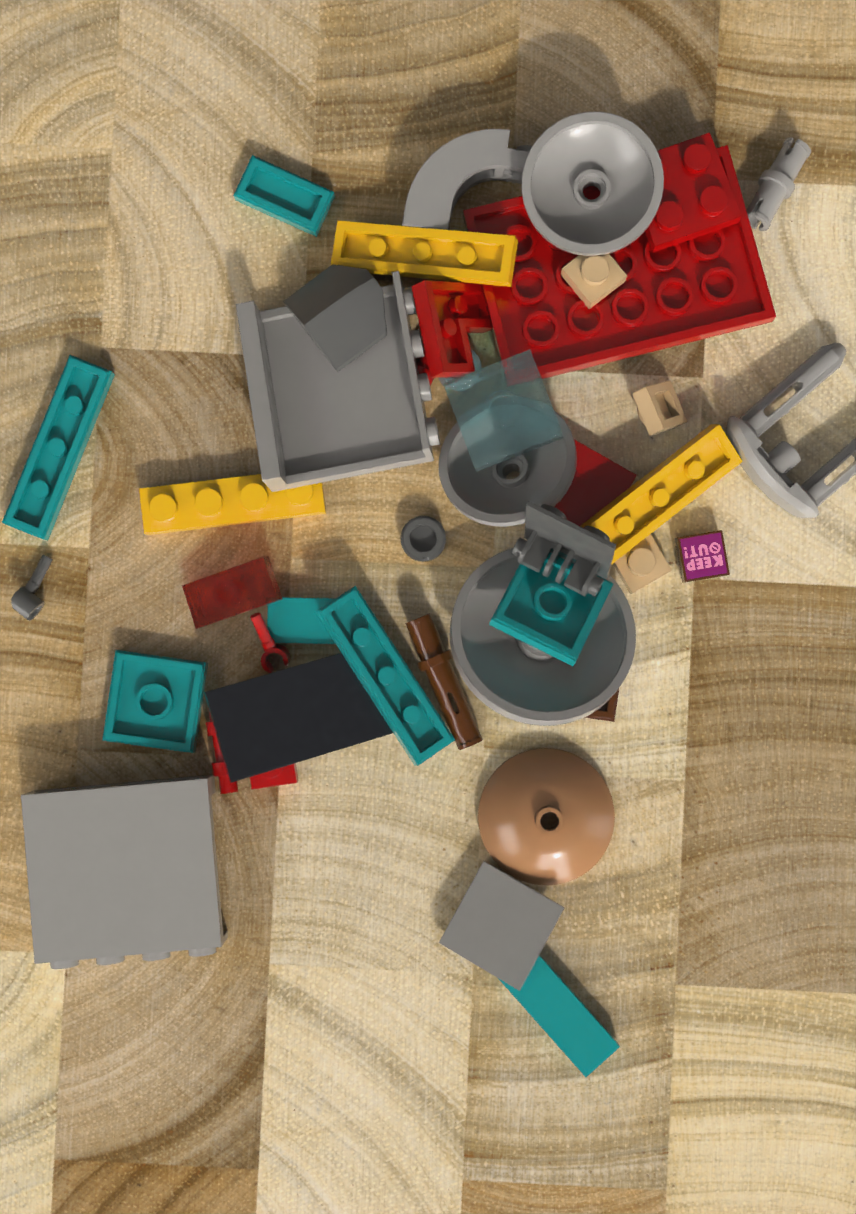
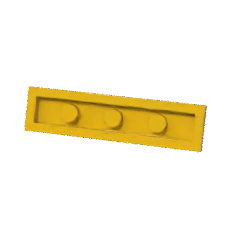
[331,220,518,287]
[580,424,743,565]
[139,474,326,535]

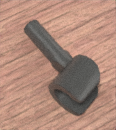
[11,555,53,621]

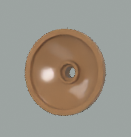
[478,748,615,886]

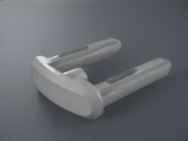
[726,343,856,518]

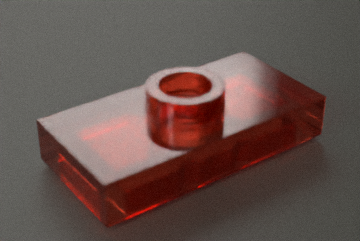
[182,556,283,629]

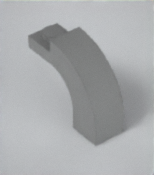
[402,129,532,230]

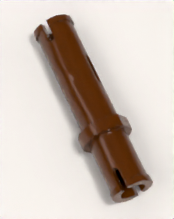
[405,613,483,750]

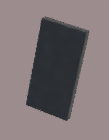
[204,653,393,783]

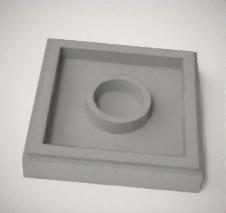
[439,861,565,991]

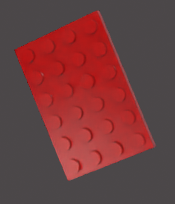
[463,145,776,388]

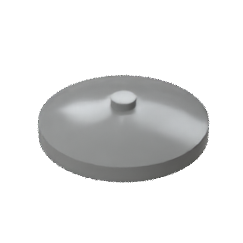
[449,548,636,726]

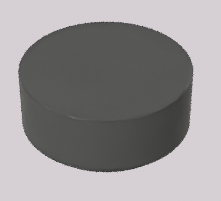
[401,516,446,562]

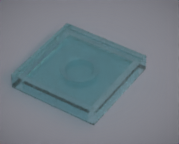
[443,349,564,472]

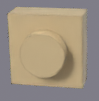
[561,253,627,309]
[632,380,688,436]
[613,534,672,594]

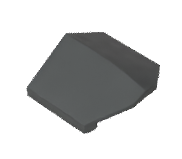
[283,264,387,372]

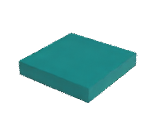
[489,552,614,666]
[102,650,208,753]

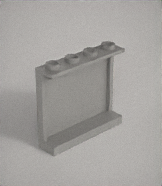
[236,271,440,492]
[21,774,228,969]

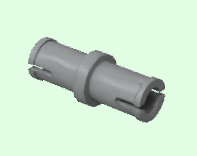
[746,137,811,231]

